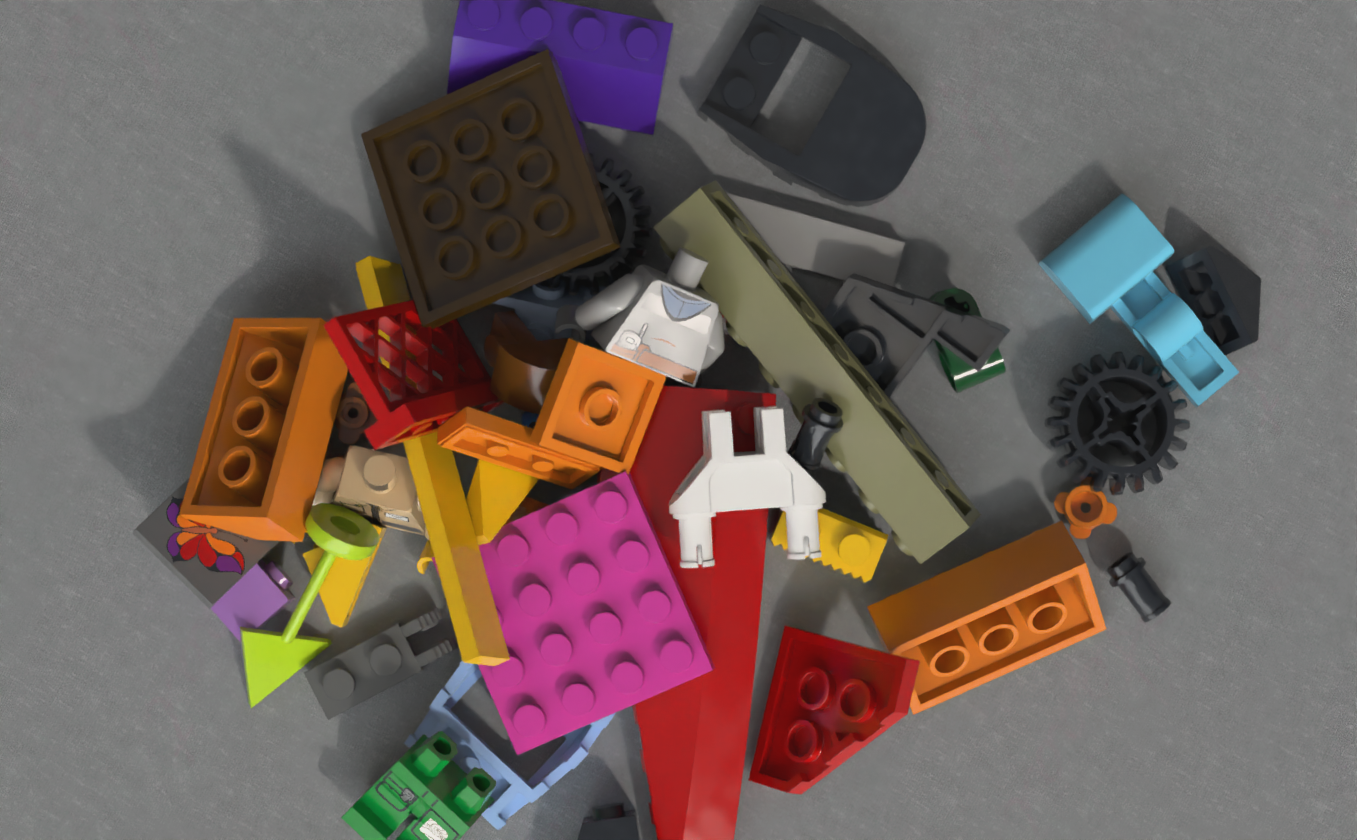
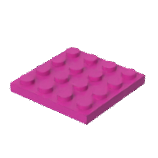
[431,471,715,755]

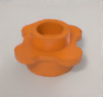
[1054,477,1117,539]

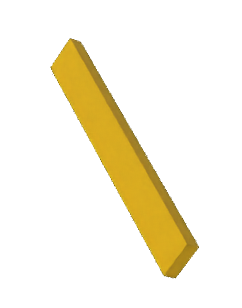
[355,256,510,666]

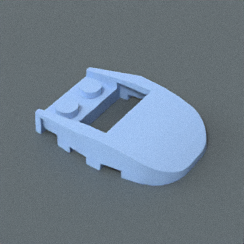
[404,661,615,830]

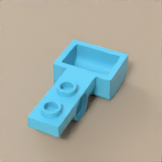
[1039,194,1239,408]

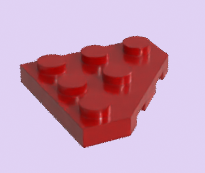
[748,626,920,795]

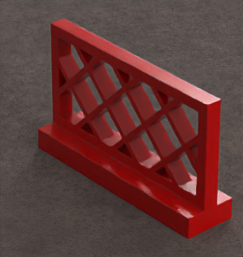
[323,300,504,450]

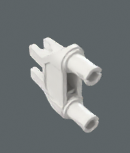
[669,406,826,568]

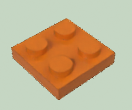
[530,338,667,475]

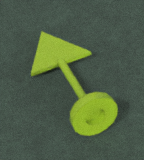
[240,503,380,708]

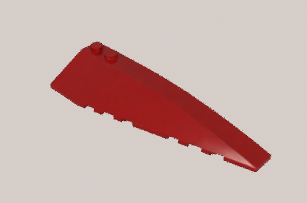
[597,386,776,840]

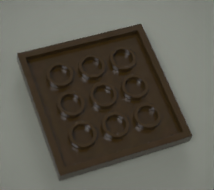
[361,49,621,329]

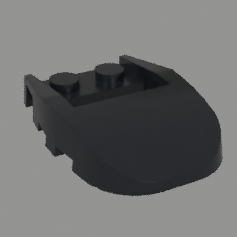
[698,4,927,207]

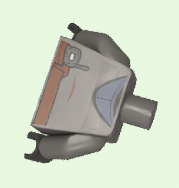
[554,248,725,388]

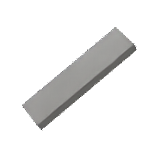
[701,185,905,286]

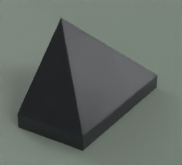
[1166,245,1261,355]

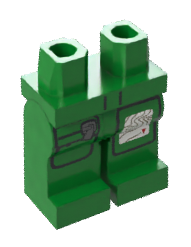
[341,731,496,840]

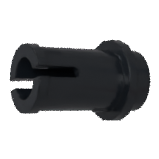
[787,398,843,470]
[1107,552,1171,623]

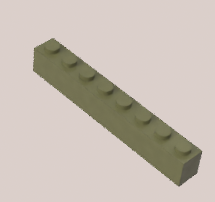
[654,180,981,565]

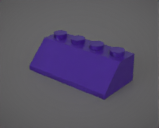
[447,0,673,136]

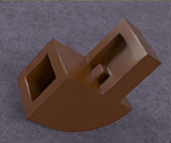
[484,311,571,414]

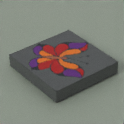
[133,478,279,609]

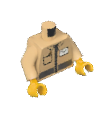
[292,446,434,574]

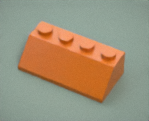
[179,318,348,542]
[867,520,1106,715]

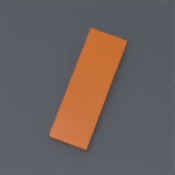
[437,406,603,489]

